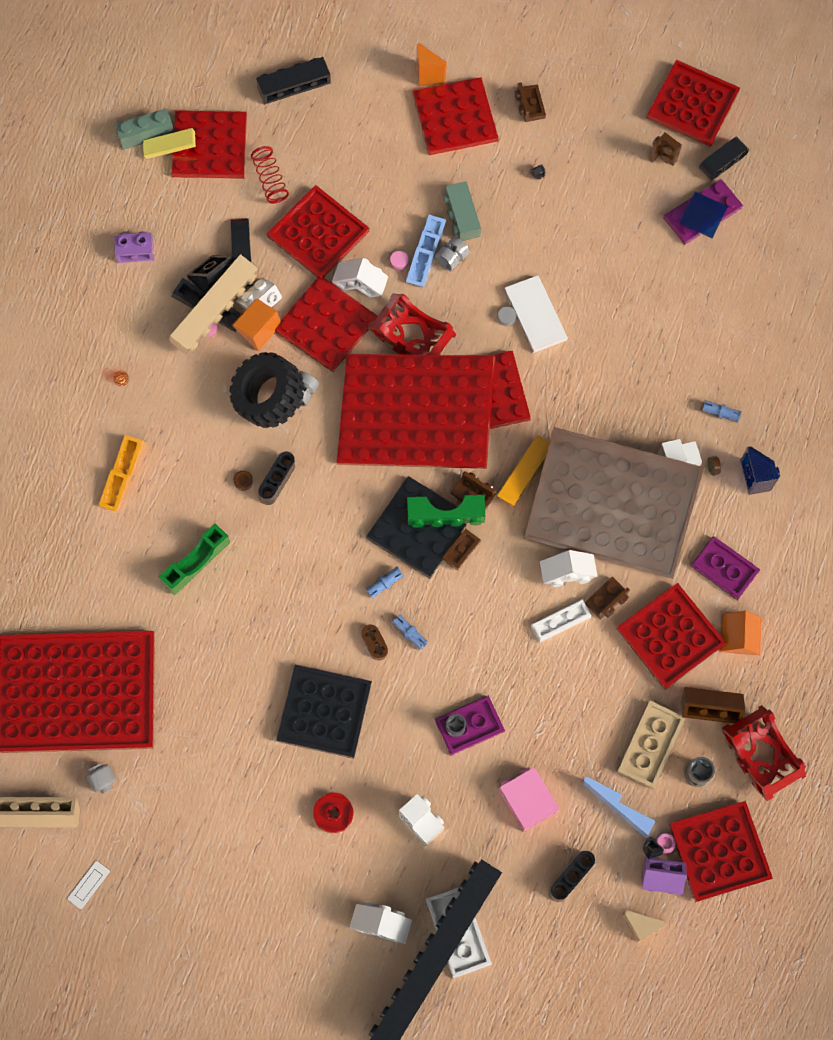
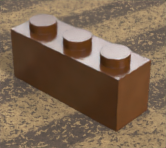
[681,687,745,724]

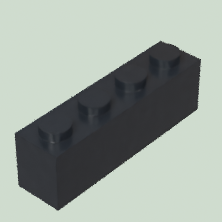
[256,57,331,105]

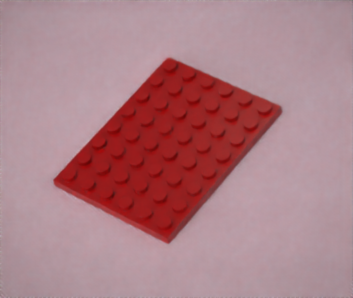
[337,354,495,469]
[0,631,155,753]

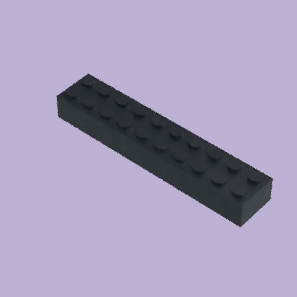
[368,859,502,1040]

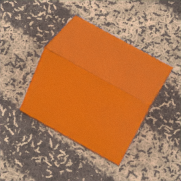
[416,43,447,86]
[232,298,281,351]
[721,610,761,656]

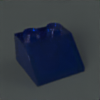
[740,446,780,495]

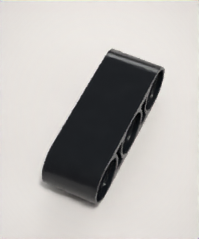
[699,137,750,181]
[258,451,295,505]
[549,851,595,902]

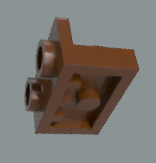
[650,132,682,166]
[585,576,630,620]

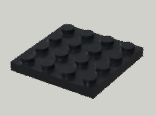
[366,476,468,579]
[276,664,372,759]

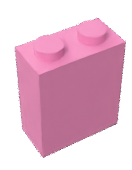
[499,767,559,832]

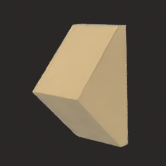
[623,910,666,942]

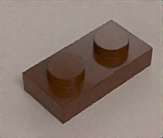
[442,529,481,571]

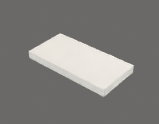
[504,276,568,353]
[426,887,492,978]

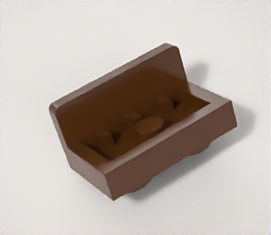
[515,82,546,122]
[451,471,496,511]

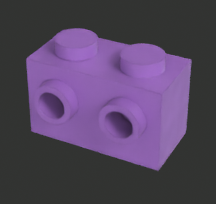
[114,231,154,263]
[641,857,687,895]

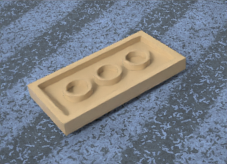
[617,701,686,789]

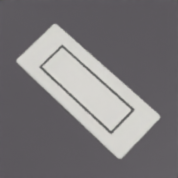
[67,861,110,909]

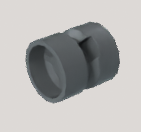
[685,757,715,787]

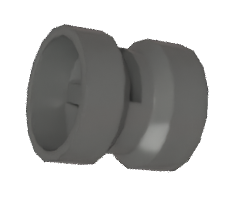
[446,714,466,737]

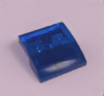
[679,192,728,239]

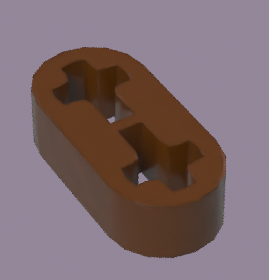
[362,624,388,661]

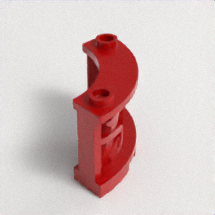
[367,293,457,355]
[722,705,806,801]

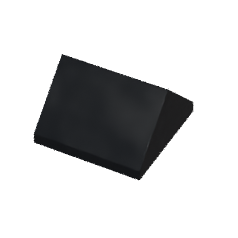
[187,255,234,294]

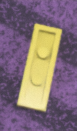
[143,128,195,159]

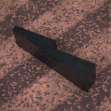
[171,278,241,332]

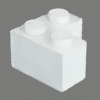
[332,258,388,298]
[657,439,702,466]
[540,550,597,587]
[399,794,444,846]
[349,902,412,944]

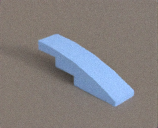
[406,215,446,288]

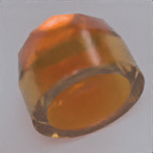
[113,370,129,386]

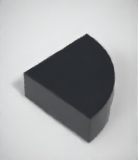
[643,837,664,859]

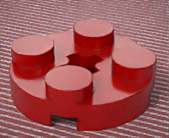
[313,792,354,834]

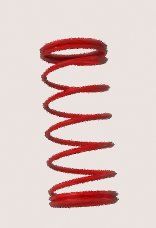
[251,146,289,204]

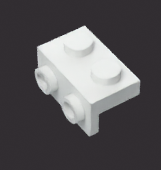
[236,277,282,310]

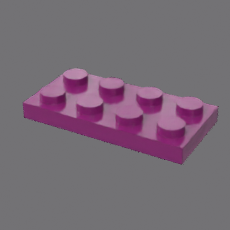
[663,179,743,245]

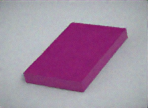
[690,536,760,601]
[435,695,505,756]

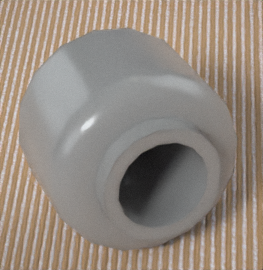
[86,762,116,794]

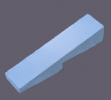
[582,776,655,838]

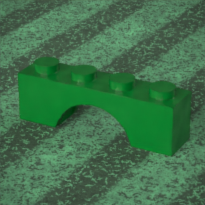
[407,495,486,528]
[158,523,230,596]

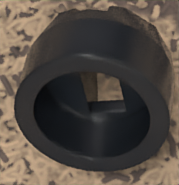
[530,164,546,180]

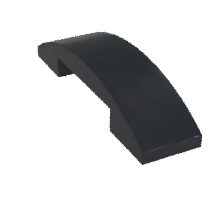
[231,218,253,286]

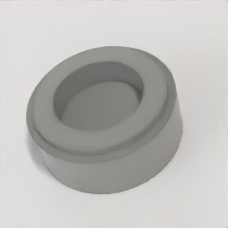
[498,307,517,326]

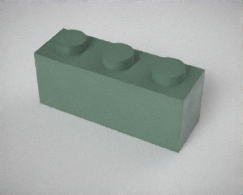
[115,108,174,150]
[443,181,481,241]

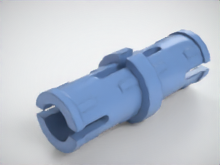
[702,400,742,423]
[366,566,404,599]
[392,615,428,650]

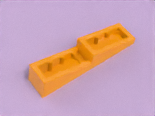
[99,435,146,512]
[497,435,550,508]

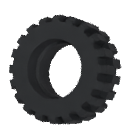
[229,352,305,428]

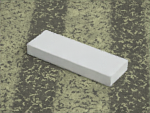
[531,599,592,642]

